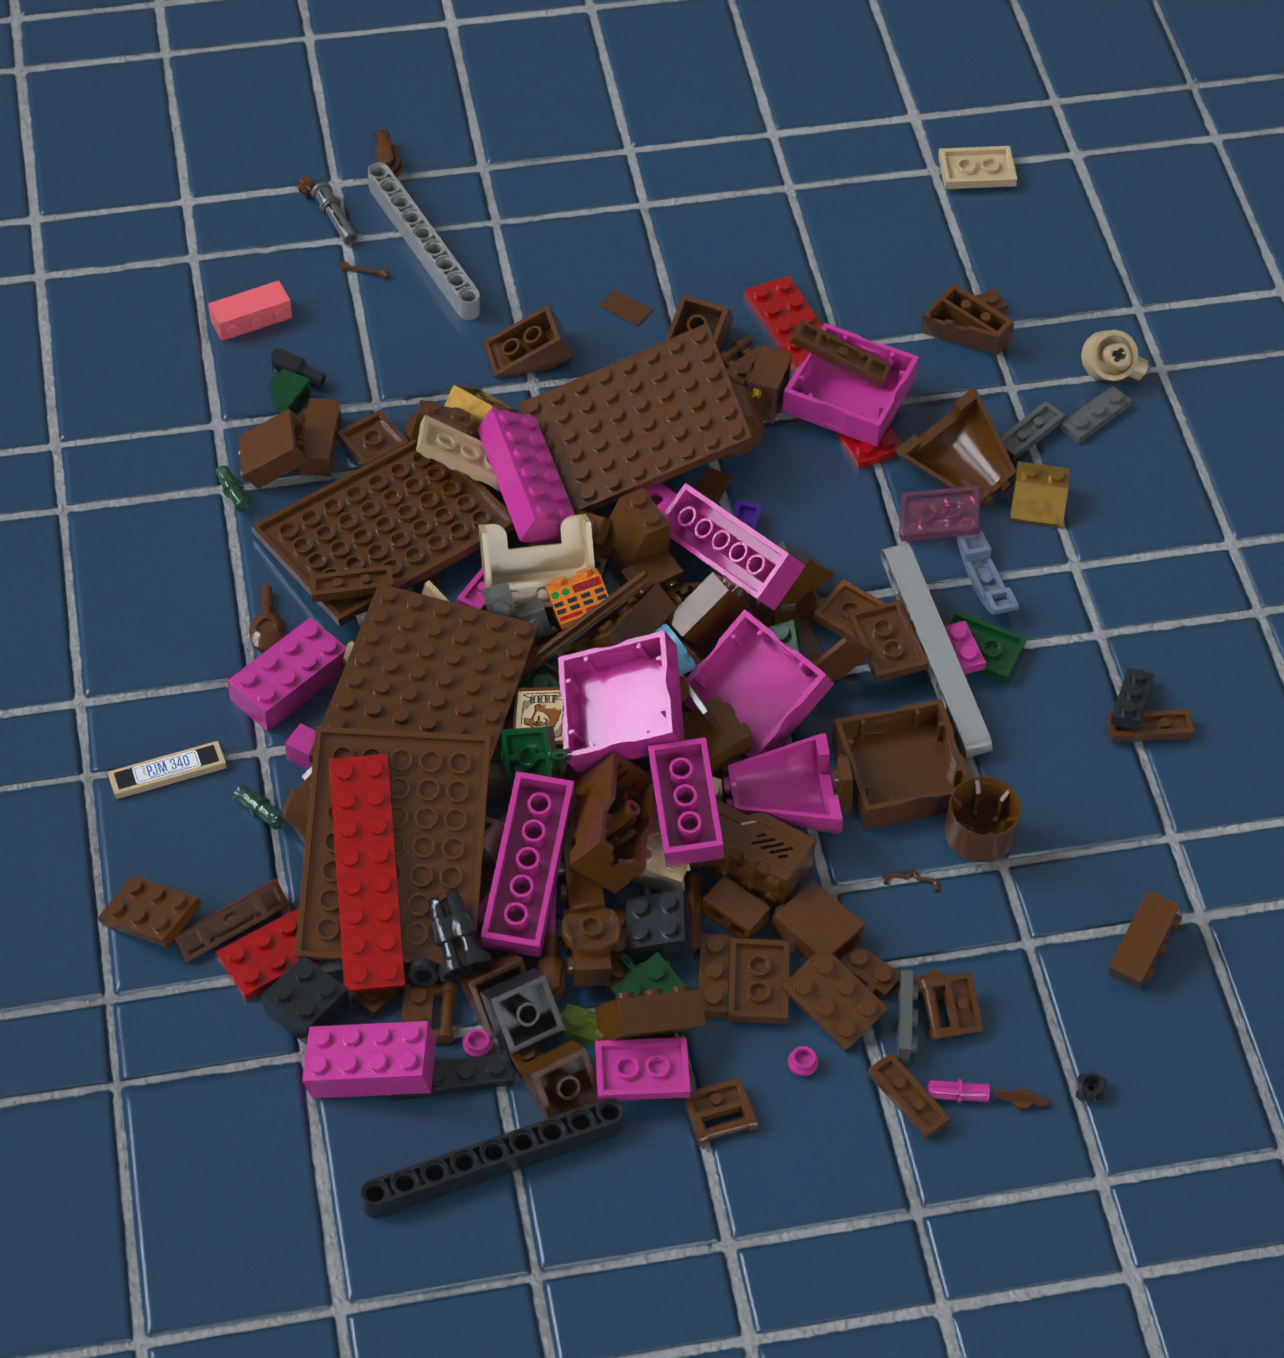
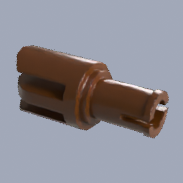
[375,129,402,178]
[537,934,566,1002]

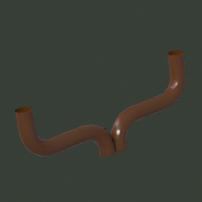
[884,870,939,892]

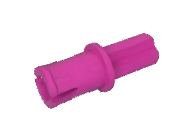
[927,1079,990,1103]

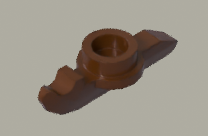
[994,1088,1052,1111]

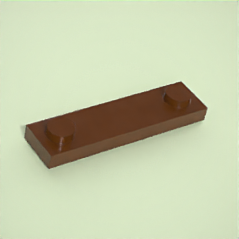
[790,319,892,388]
[174,879,289,962]

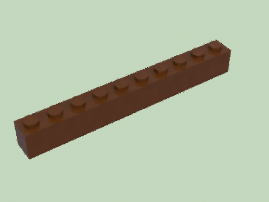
[558,760,612,987]

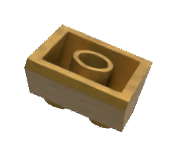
[444,385,518,438]
[1010,461,1070,528]

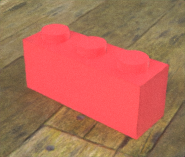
[208,280,292,341]

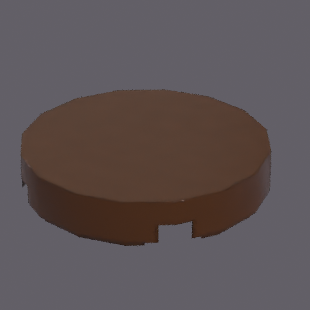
[562,902,621,956]

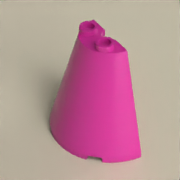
[723,733,843,833]

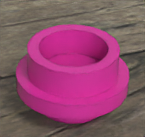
[462,1029,493,1058]
[788,1046,818,1076]

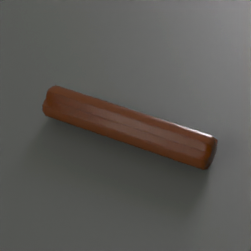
[685,872,702,952]

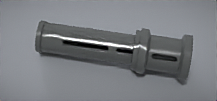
[311,182,358,245]

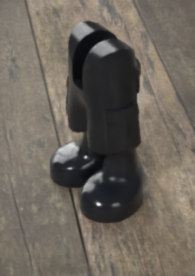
[428,889,493,981]

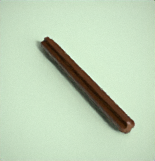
[522,570,653,679]

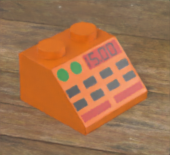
[545,567,609,629]

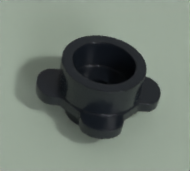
[1075,1073,1107,1104]

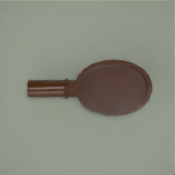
[249,584,285,653]

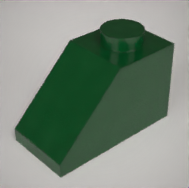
[269,369,311,415]

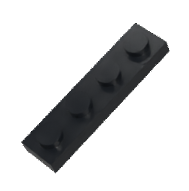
[391,1053,513,1101]

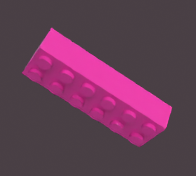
[477,408,575,545]
[663,483,806,611]
[480,771,575,958]

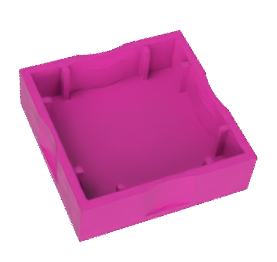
[782,323,919,447]
[682,609,834,758]
[558,630,685,773]

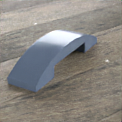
[957,531,1019,615]

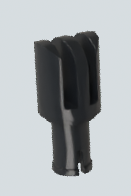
[271,348,326,389]

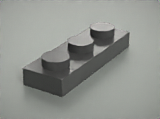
[1059,386,1132,444]
[1000,401,1065,462]
[897,970,918,1064]

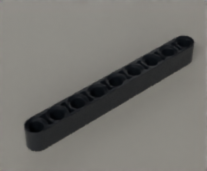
[361,1098,624,1219]

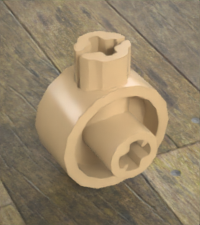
[1081,330,1148,381]

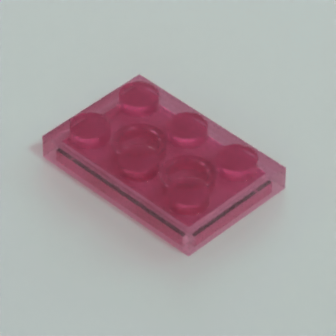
[899,485,981,542]

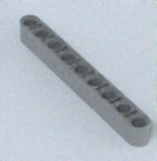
[368,162,480,320]
[881,543,992,759]

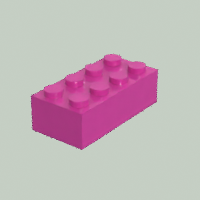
[227,617,346,732]
[648,737,724,867]
[302,1021,436,1099]

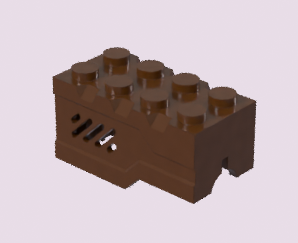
[570,751,657,893]
[690,799,816,908]

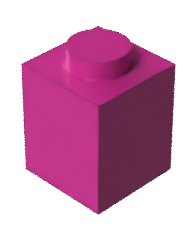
[285,723,315,770]

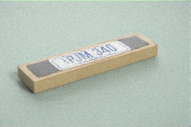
[108,741,226,799]

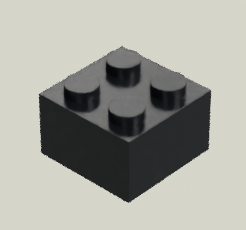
[626,889,694,965]
[262,955,350,1045]
[480,968,565,1054]

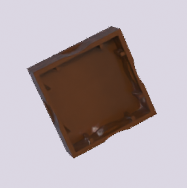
[831,699,971,829]

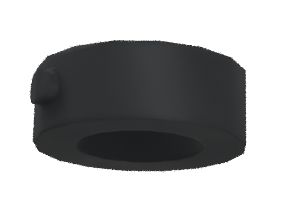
[408,958,439,987]

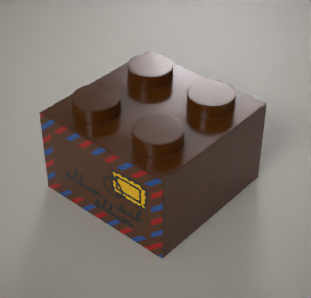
[743,346,793,424]

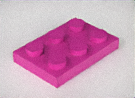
[595,1037,690,1101]

